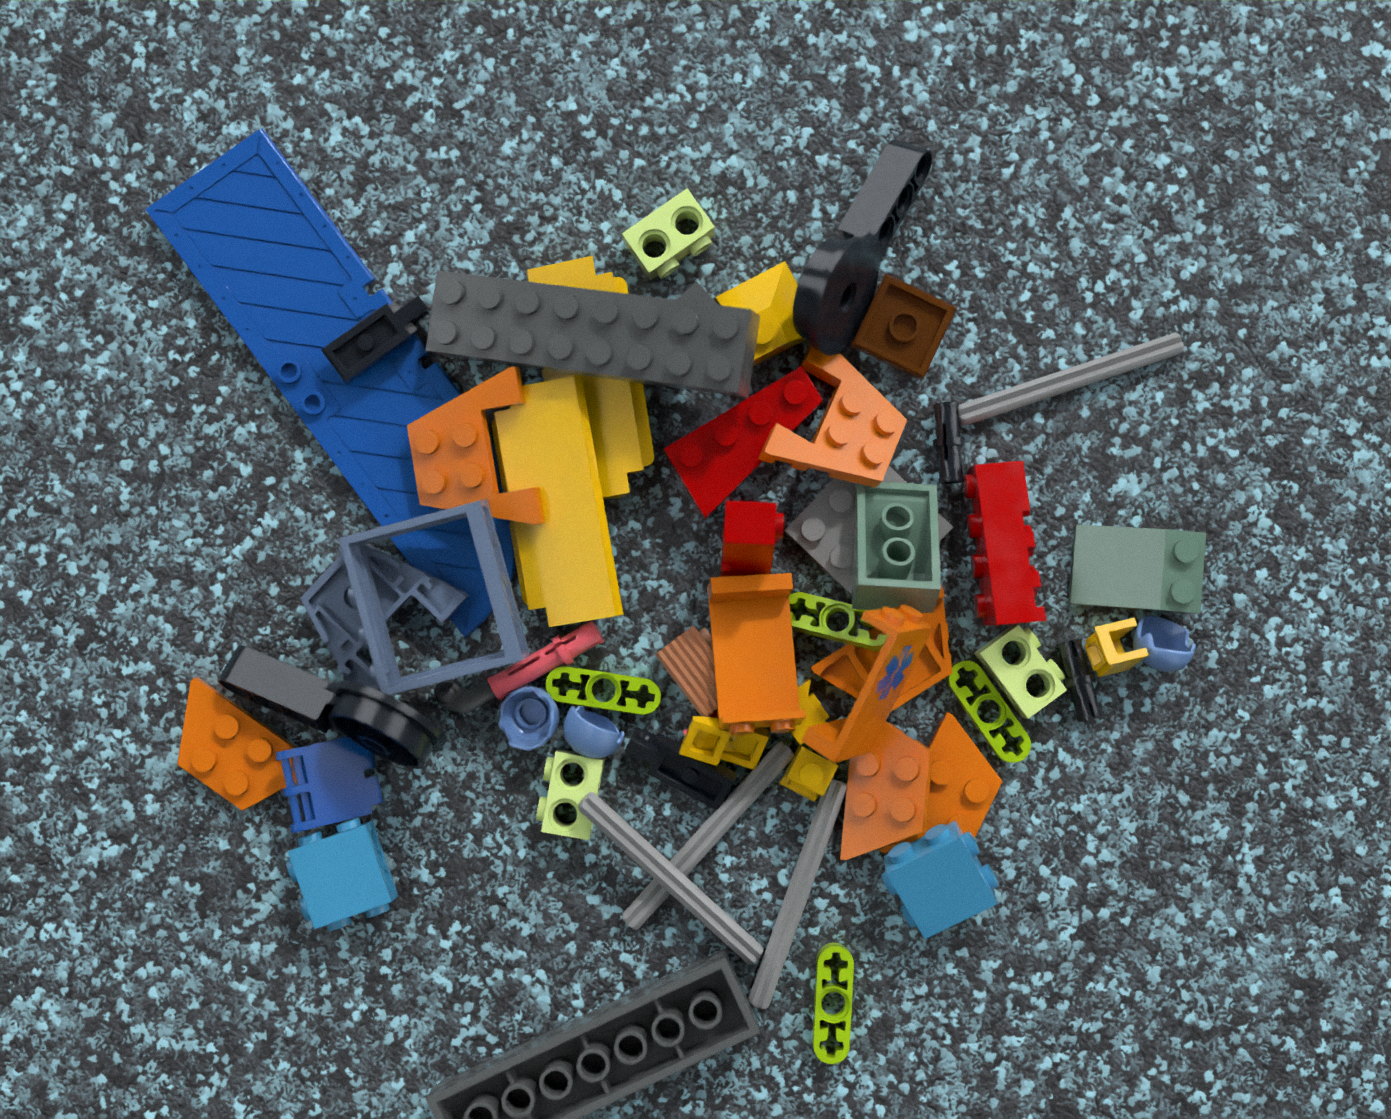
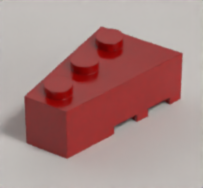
[721,501,784,577]

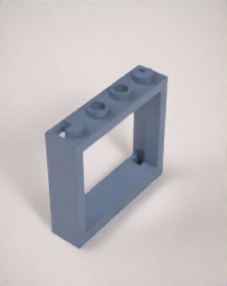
[338,499,530,695]

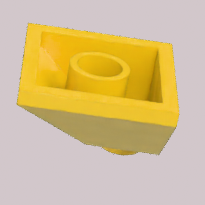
[715,261,806,367]

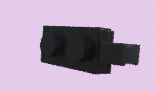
[321,296,429,385]
[625,727,738,810]

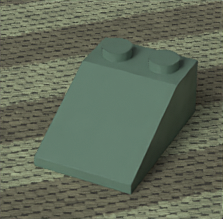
[852,482,941,613]
[1068,524,1206,614]

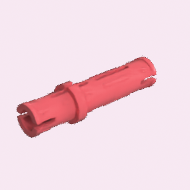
[487,620,604,700]

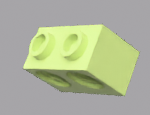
[622,188,715,281]
[974,625,1067,719]
[536,749,605,840]

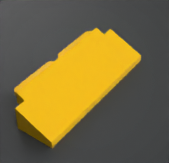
[526,256,654,500]
[492,375,623,627]

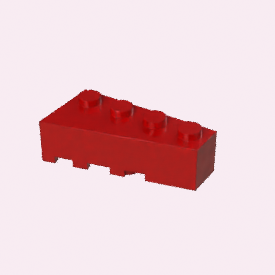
[664,366,823,521]
[964,461,1046,626]

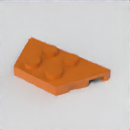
[810,586,953,712]
[177,677,297,811]
[878,712,1003,853]
[840,722,933,860]

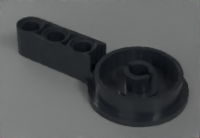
[793,140,933,356]
[217,645,446,769]

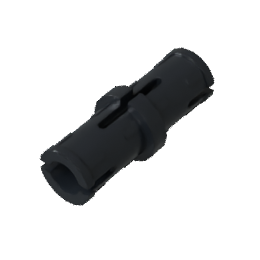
[932,402,965,484]
[1056,638,1103,722]

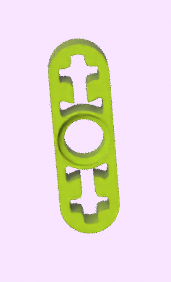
[789,592,888,651]
[946,660,1031,763]
[546,666,661,715]
[812,943,854,1064]

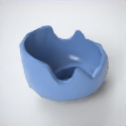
[1132,615,1196,672]
[498,686,560,751]
[563,705,625,759]

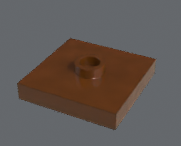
[850,274,957,381]

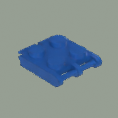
[275,737,383,833]

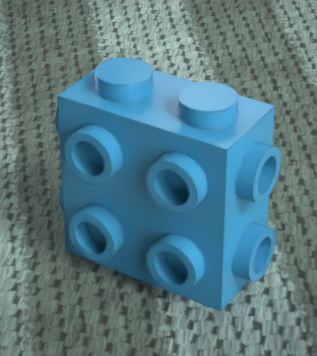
[286,817,398,932]
[881,821,999,939]

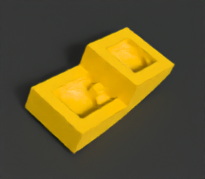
[679,716,769,770]

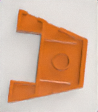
[758,343,907,488]
[407,366,545,525]

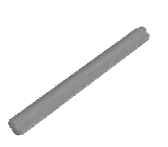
[958,333,1184,426]
[622,741,794,930]
[748,778,847,1009]
[578,792,763,965]

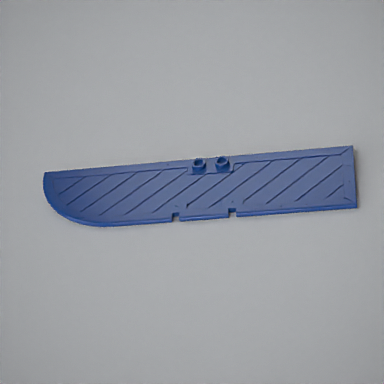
[145,128,516,638]

